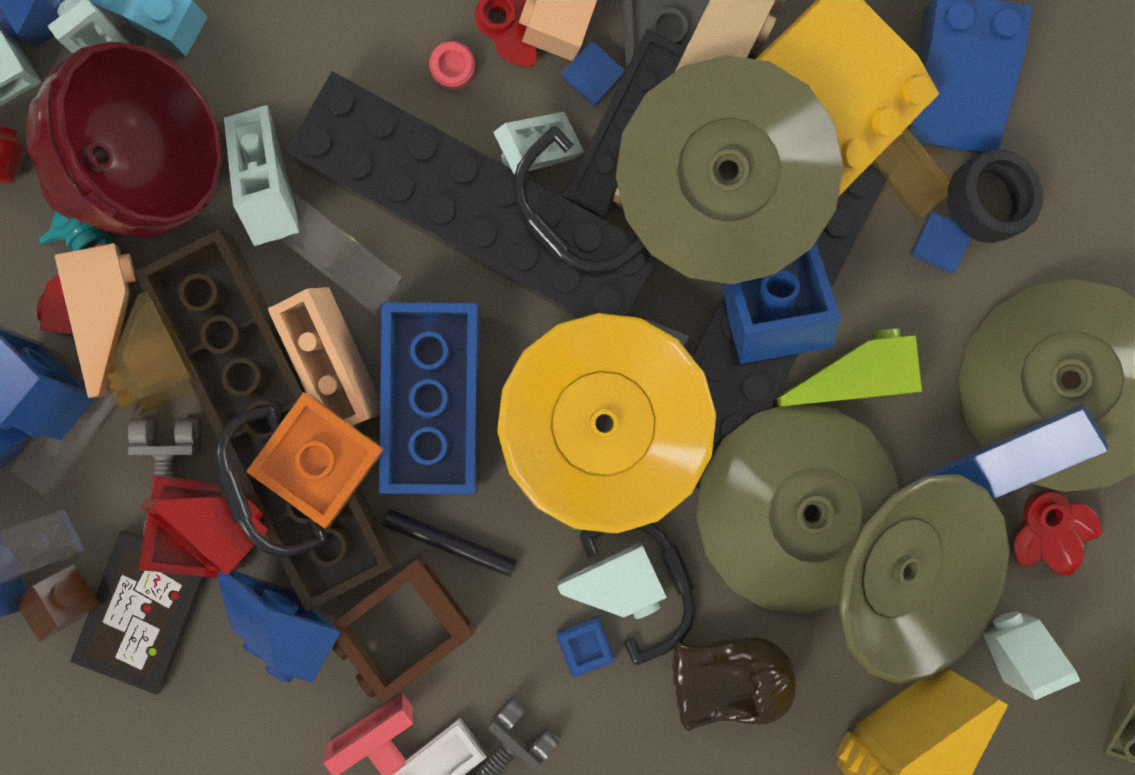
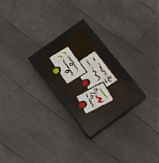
[70,530,205,695]

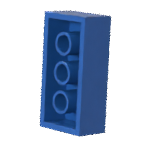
[379,302,481,494]

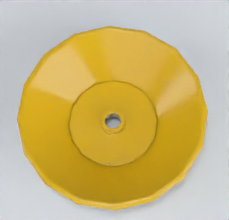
[497,313,716,534]

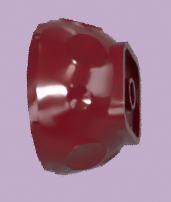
[26,41,222,238]

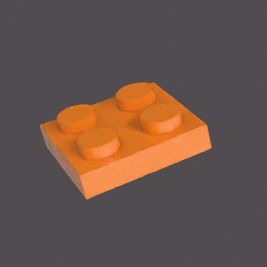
[246,392,385,529]

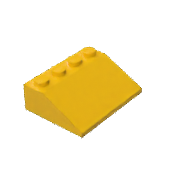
[755,0,939,197]
[836,668,1008,775]

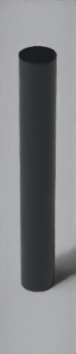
[382,509,517,578]

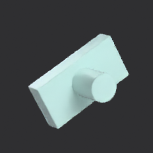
[48,0,131,53]
[493,112,584,174]

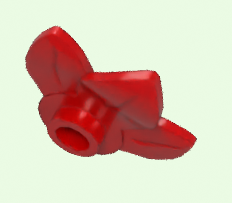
[475,0,537,68]
[1013,491,1102,576]

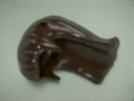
[672,638,797,731]

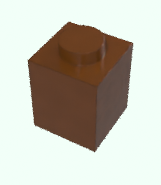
[15,564,99,642]

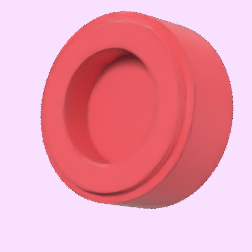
[429,41,476,91]

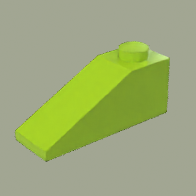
[774,329,922,407]

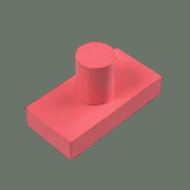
[323,692,413,775]

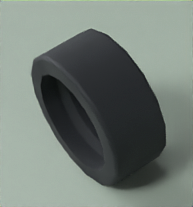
[947,149,1043,243]

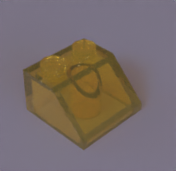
[107,291,190,418]

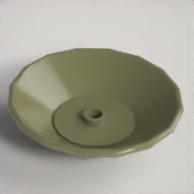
[616,55,844,285]
[958,279,1135,492]
[696,404,899,614]
[839,474,1010,684]

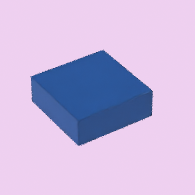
[561,41,626,108]
[909,211,971,274]
[556,616,616,678]

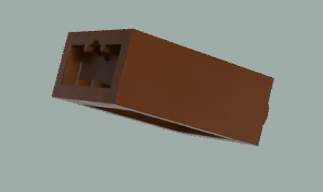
[331,555,477,704]

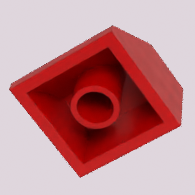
[139,496,268,575]

